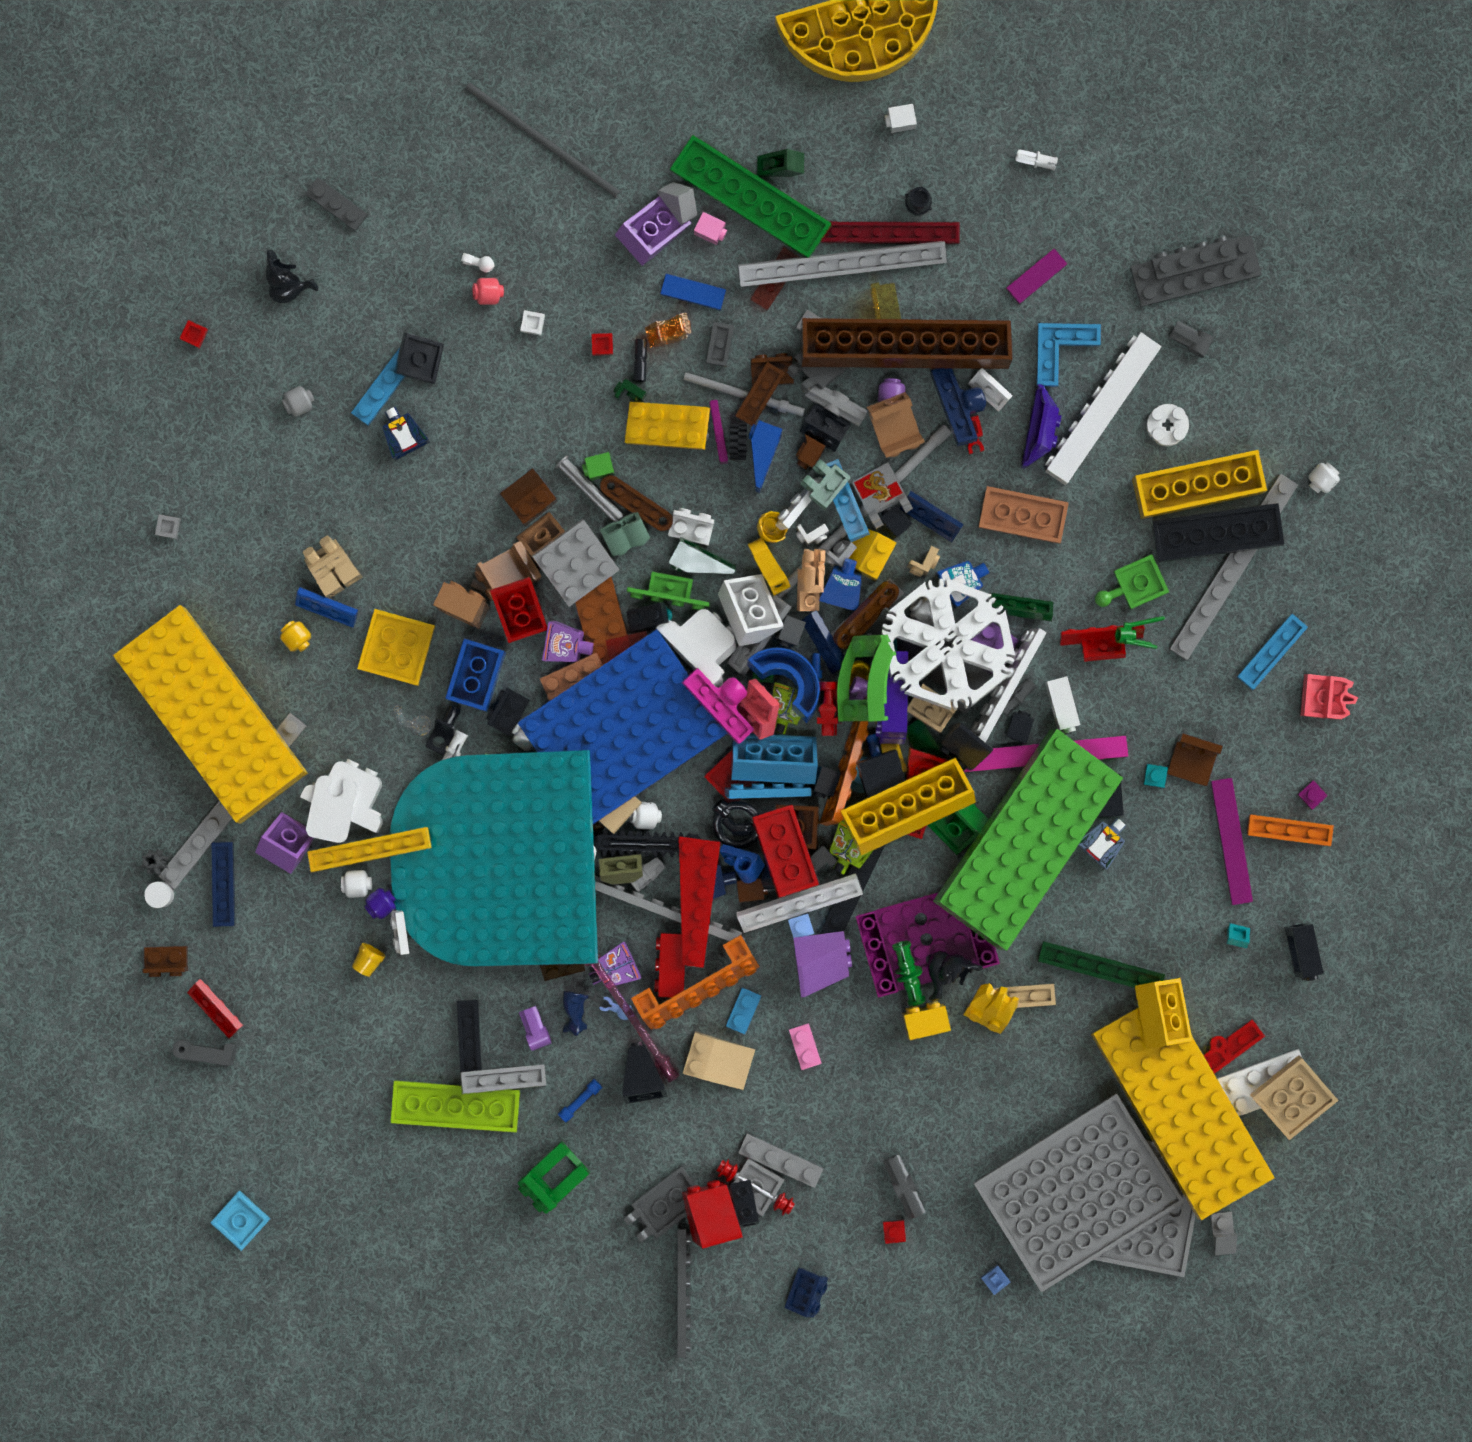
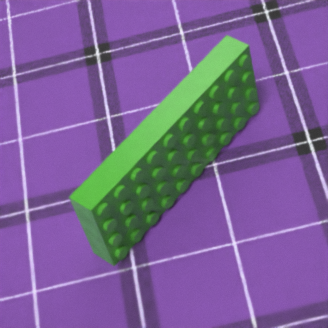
[933,729,1123,951]

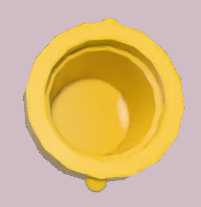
[352,943,386,977]

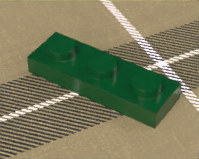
[990,593,1054,622]

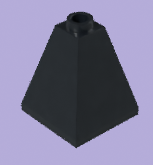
[622,1042,668,1104]

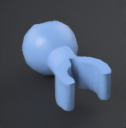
[600,997,633,1020]

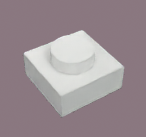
[520,310,545,336]

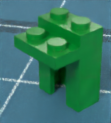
[517,1141,590,1214]

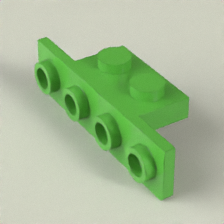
[627,572,710,610]

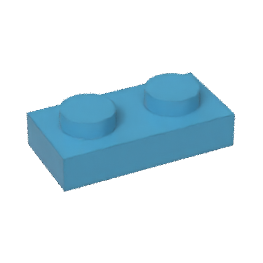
[726,987,761,1034]

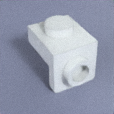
[795,524,829,546]

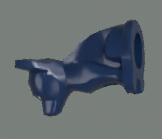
[563,991,589,1036]

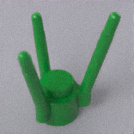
[1115,616,1165,649]

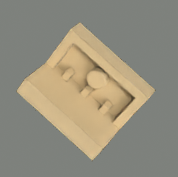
[907,684,959,733]

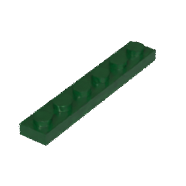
[1037,941,1165,988]

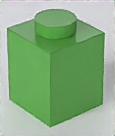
[582,452,615,481]

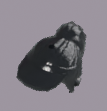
[266,250,318,303]
[928,951,983,1002]

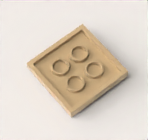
[1250,1055,1338,1140]

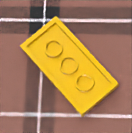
[625,402,710,450]

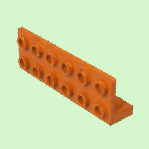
[631,935,760,1030]

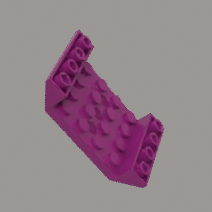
[855,892,1000,998]

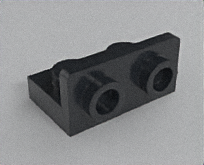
[800,403,851,452]
[486,688,530,737]

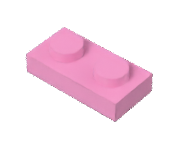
[789,1023,822,1070]

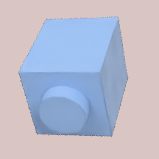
[788,913,814,938]

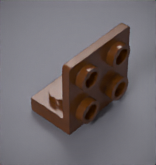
[1167,733,1223,786]

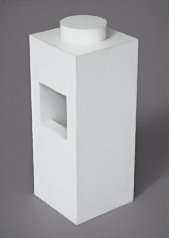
[1045,677,1080,734]

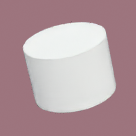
[144,882,174,908]

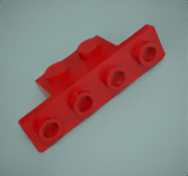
[1060,625,1145,662]

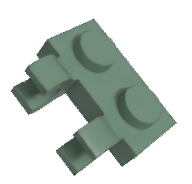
[800,460,851,510]

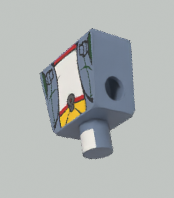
[1078,818,1126,870]

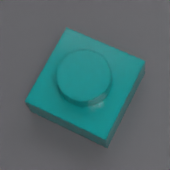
[1143,764,1168,788]
[1227,923,1250,948]

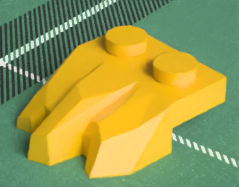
[963,983,1019,1034]

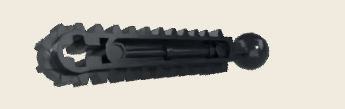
[593,830,702,857]

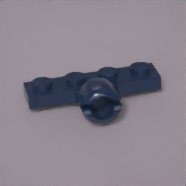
[930,368,986,446]

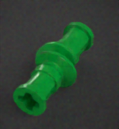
[892,940,926,1006]

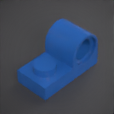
[720,844,765,883]

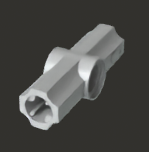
[805,386,868,427]

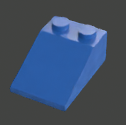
[749,420,782,493]

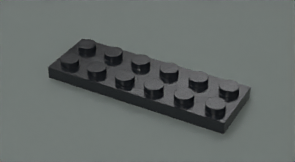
[1153,503,1285,563]

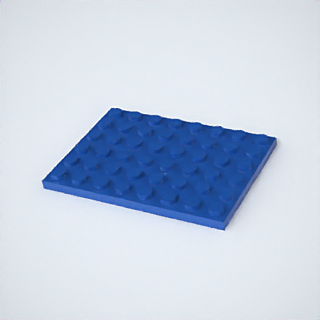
[518,629,728,825]

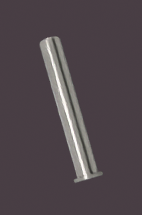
[556,456,623,522]

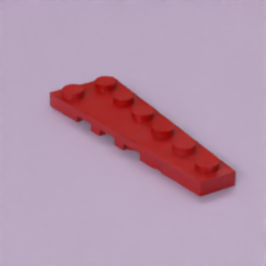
[679,837,721,968]

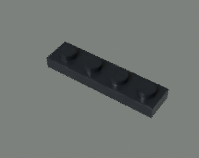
[457,999,482,1073]

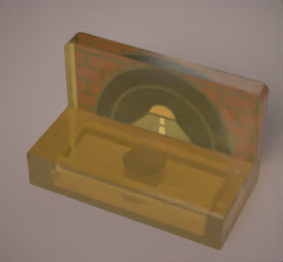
[870,282,901,319]

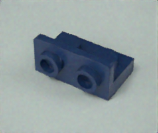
[784,1268,828,1317]

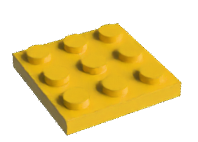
[357,609,435,686]

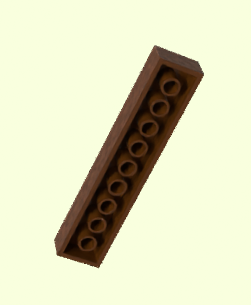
[801,318,1012,369]

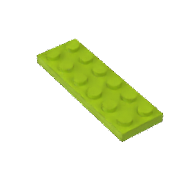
[391,1080,520,1132]

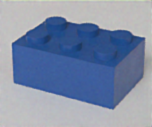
[445,639,506,712]

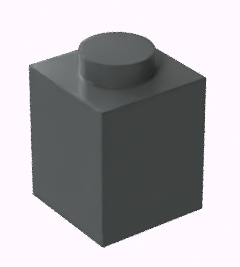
[774,615,806,648]

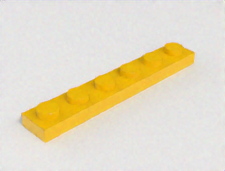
[307,827,432,872]

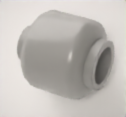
[282,386,314,417]

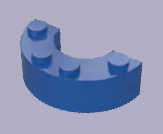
[747,648,820,724]

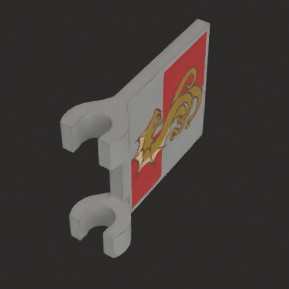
[852,462,913,529]

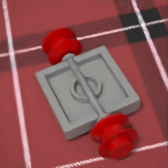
[716,1158,795,1217]

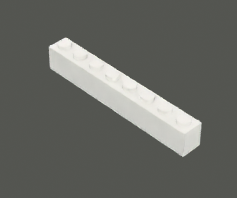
[1045,333,1162,486]

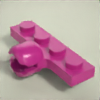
[681,668,755,744]

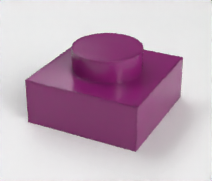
[1297,780,1328,810]

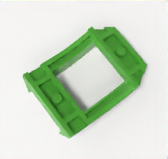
[837,635,896,722]

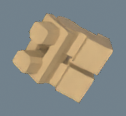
[303,536,363,599]

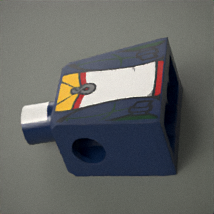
[382,407,430,461]

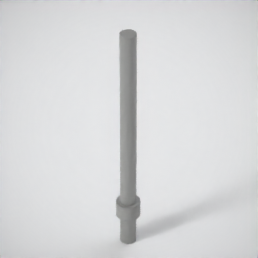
[683,372,805,416]

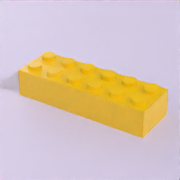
[1132,450,1267,519]
[841,758,976,856]

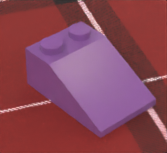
[615,196,692,266]

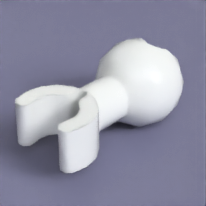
[461,253,494,272]

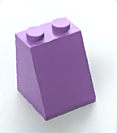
[793,931,852,997]

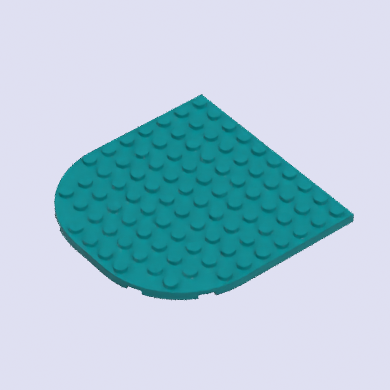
[390,750,598,966]

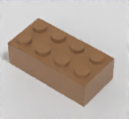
[433,581,490,629]

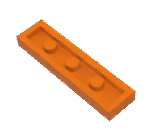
[1247,814,1334,846]

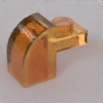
[645,313,692,348]

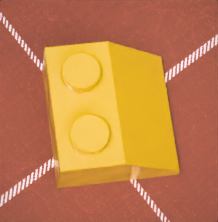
[848,529,897,582]

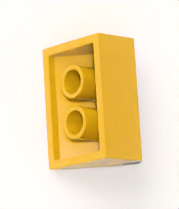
[1135,978,1193,1049]

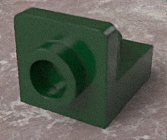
[613,379,647,402]

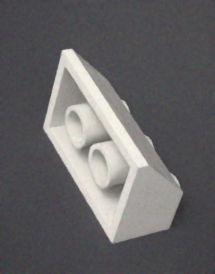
[718,574,783,646]

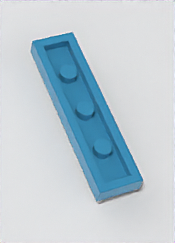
[351,348,405,426]
[823,459,870,542]
[1237,614,1308,690]
[725,782,811,799]

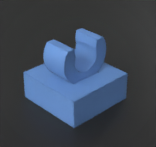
[981,1265,1011,1295]

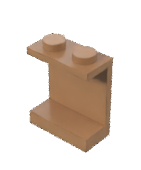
[866,392,925,458]
[474,541,541,601]

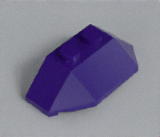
[1021,384,1061,469]

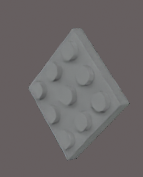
[532,519,619,607]

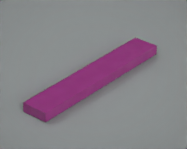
[1210,778,1253,905]

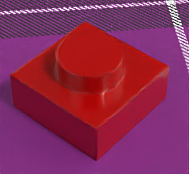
[179,320,208,349]
[591,333,613,356]
[883,1220,906,1244]

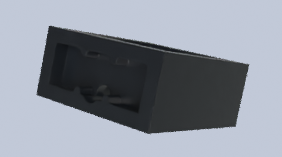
[1284,923,1324,981]

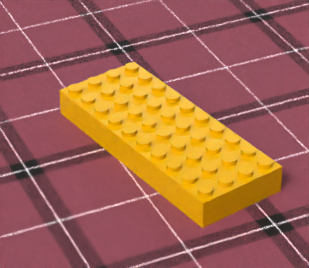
[113,605,308,824]
[1091,1007,1275,1220]

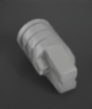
[631,857,666,892]

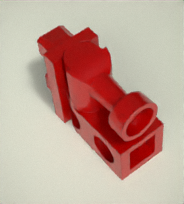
[817,682,842,736]

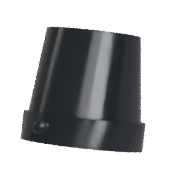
[905,187,932,216]

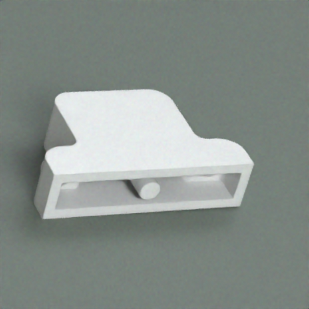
[656,609,736,688]
[300,759,383,833]

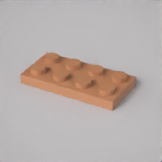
[978,486,1069,544]

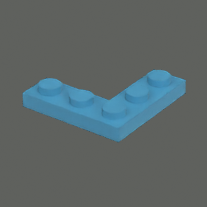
[1037,323,1101,387]

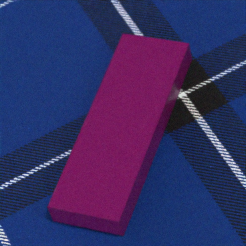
[1006,249,1067,305]
[709,400,728,465]

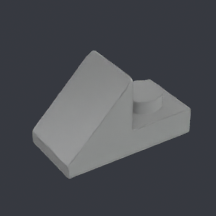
[1210,1211,1237,1256]

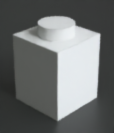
[884,104,917,133]

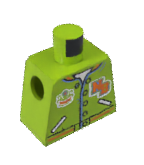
[772,682,800,734]
[830,821,874,875]

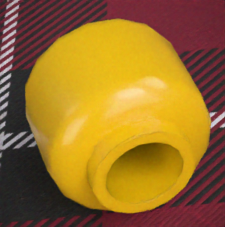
[280,620,311,652]

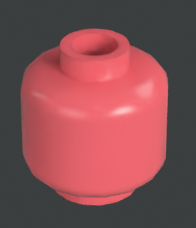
[472,278,504,305]

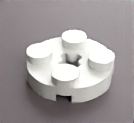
[1146,404,1189,446]

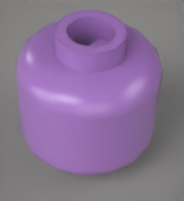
[878,378,906,402]

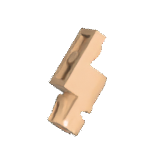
[797,549,825,611]

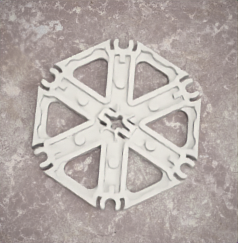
[881,578,1015,710]

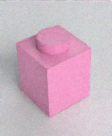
[694,212,727,245]

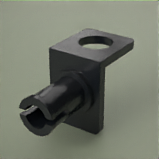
[425,706,461,755]

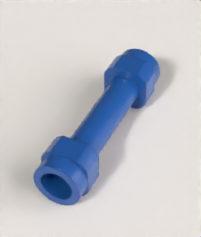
[558,1079,603,1123]

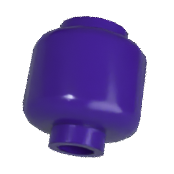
[364,888,396,919]

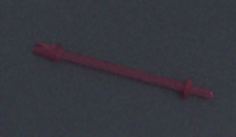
[585,954,679,1083]

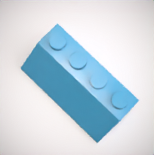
[731,734,818,784]

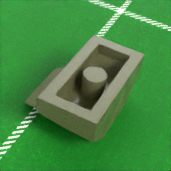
[599,854,643,885]

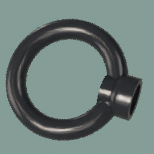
[712,798,760,849]

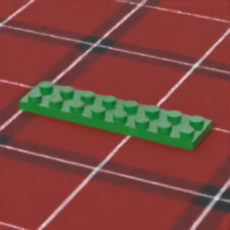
[670,135,832,258]

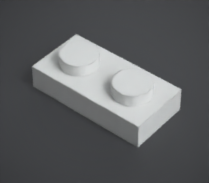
[968,368,1012,412]

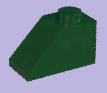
[757,149,804,177]

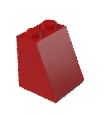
[682,1180,743,1249]

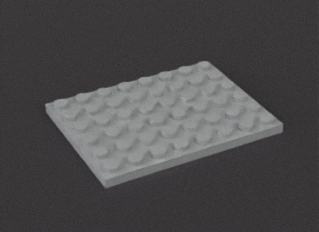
[973,1093,1184,1292]

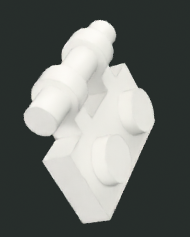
[390,910,409,955]

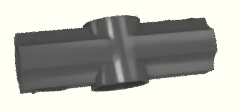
[883,1154,926,1219]

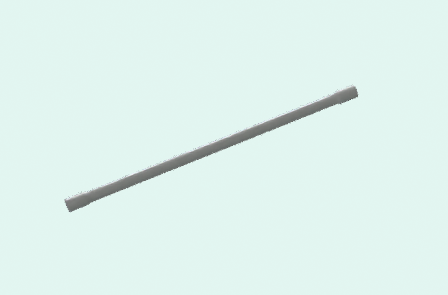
[771,425,952,598]

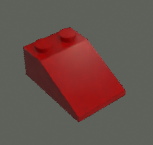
[490,577,548,643]

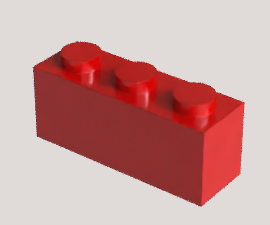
[654,933,685,997]

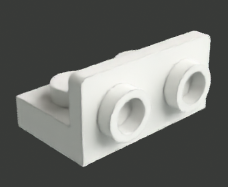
[668,508,714,546]

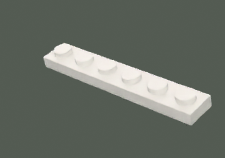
[736,874,863,933]

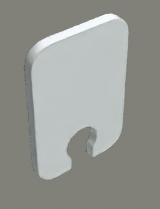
[306,776,358,843]

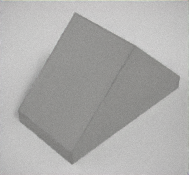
[657,182,697,225]

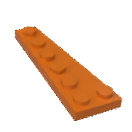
[819,721,868,826]

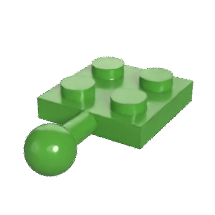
[1095,554,1169,610]

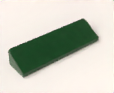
[906,720,947,759]

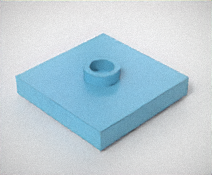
[210,1191,271,1251]

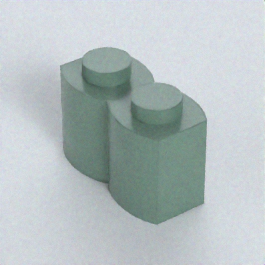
[600,512,650,556]

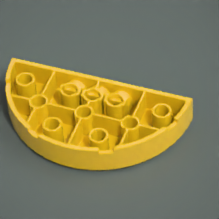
[775,0,938,82]

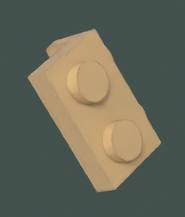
[907,546,940,577]

